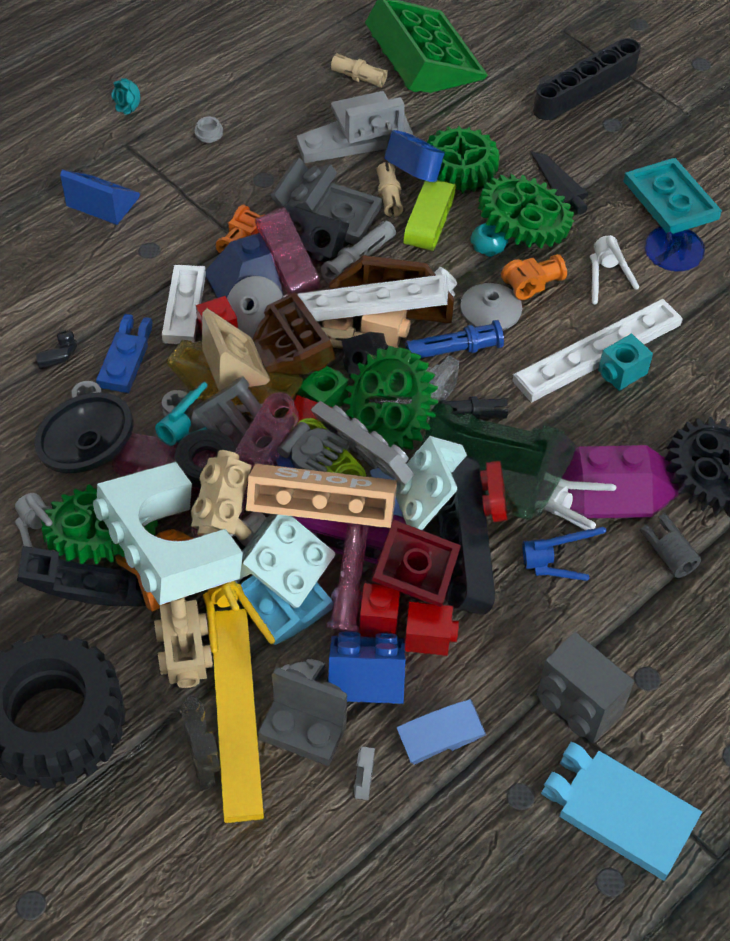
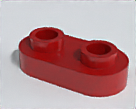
[480,461,508,522]

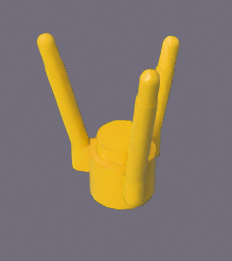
[203,580,275,653]

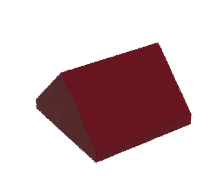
[372,519,461,607]

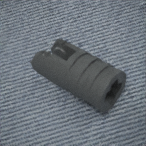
[640,513,701,578]

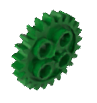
[478,174,574,249]
[343,346,438,450]
[41,484,158,564]

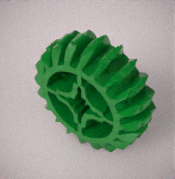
[427,125,500,194]

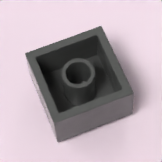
[536,632,635,744]

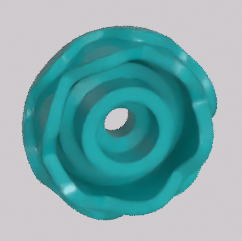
[111,78,141,115]
[470,223,508,257]

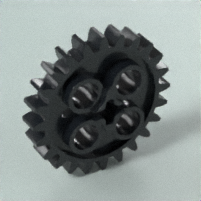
[665,417,730,517]

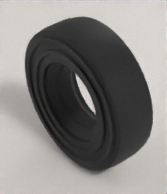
[175,430,237,488]

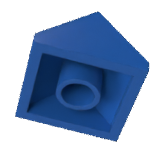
[60,169,140,225]

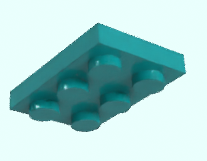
[623,158,722,235]

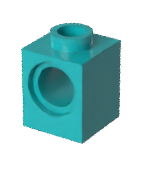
[598,333,653,391]

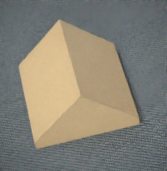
[202,308,270,391]

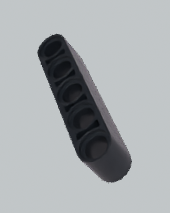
[533,38,641,120]
[438,455,495,615]

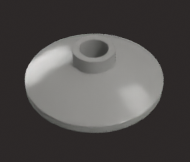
[227,276,284,338]
[460,283,522,331]

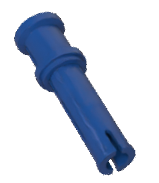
[405,320,504,358]

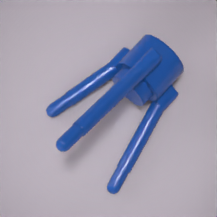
[522,527,606,581]

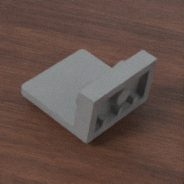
[331,91,405,143]

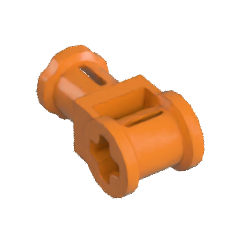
[215,204,272,253]
[501,254,567,300]

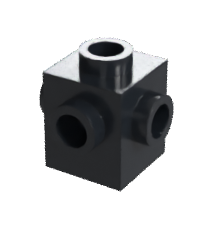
[341,332,388,378]

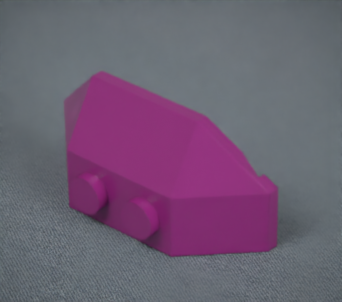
[540,445,679,518]

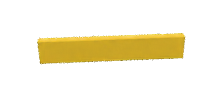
[213,609,264,823]

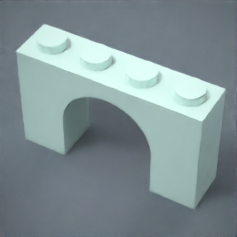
[93,462,243,605]

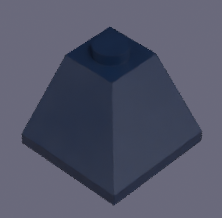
[205,233,284,311]

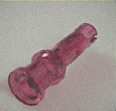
[326,523,370,633]

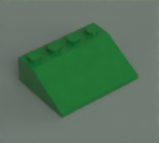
[365,0,488,93]

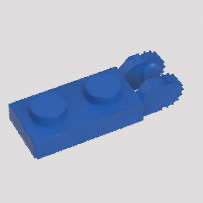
[96,314,153,393]

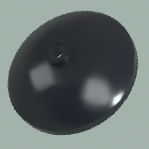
[34,392,134,473]

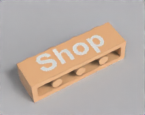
[246,464,397,528]

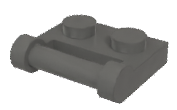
[194,376,284,460]

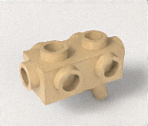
[191,450,252,540]
[154,597,213,688]

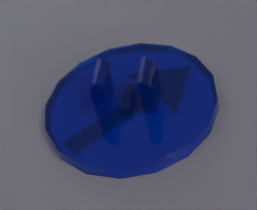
[645,227,705,272]

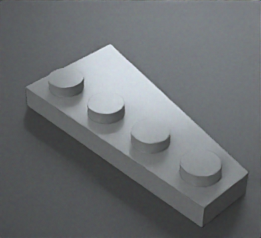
[311,401,415,485]

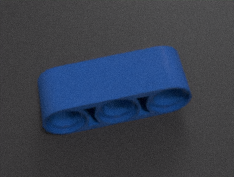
[384,130,445,182]

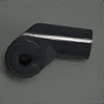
[35,330,77,369]

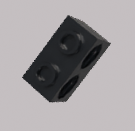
[275,205,349,262]

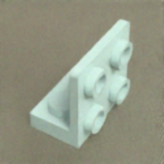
[394,436,467,530]
[238,514,335,608]

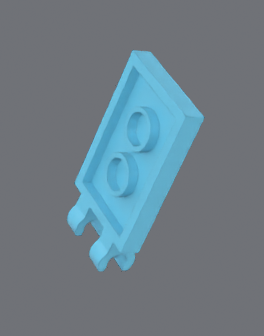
[541,742,702,881]

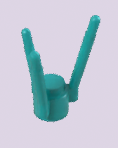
[155,382,208,446]

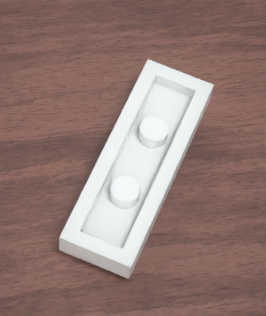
[162,265,206,345]

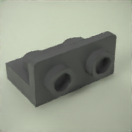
[271,158,337,212]

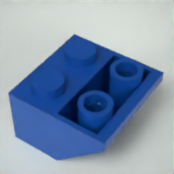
[328,631,406,704]

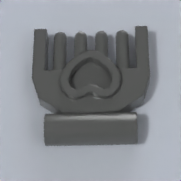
[277,422,349,472]

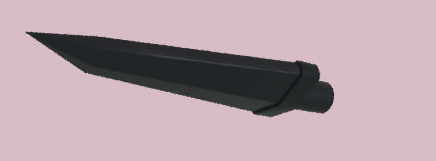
[530,151,588,214]

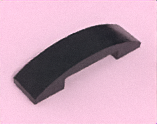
[17,546,146,607]

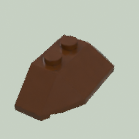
[329,255,454,324]
[252,292,335,374]

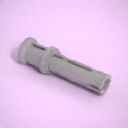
[321,220,396,284]

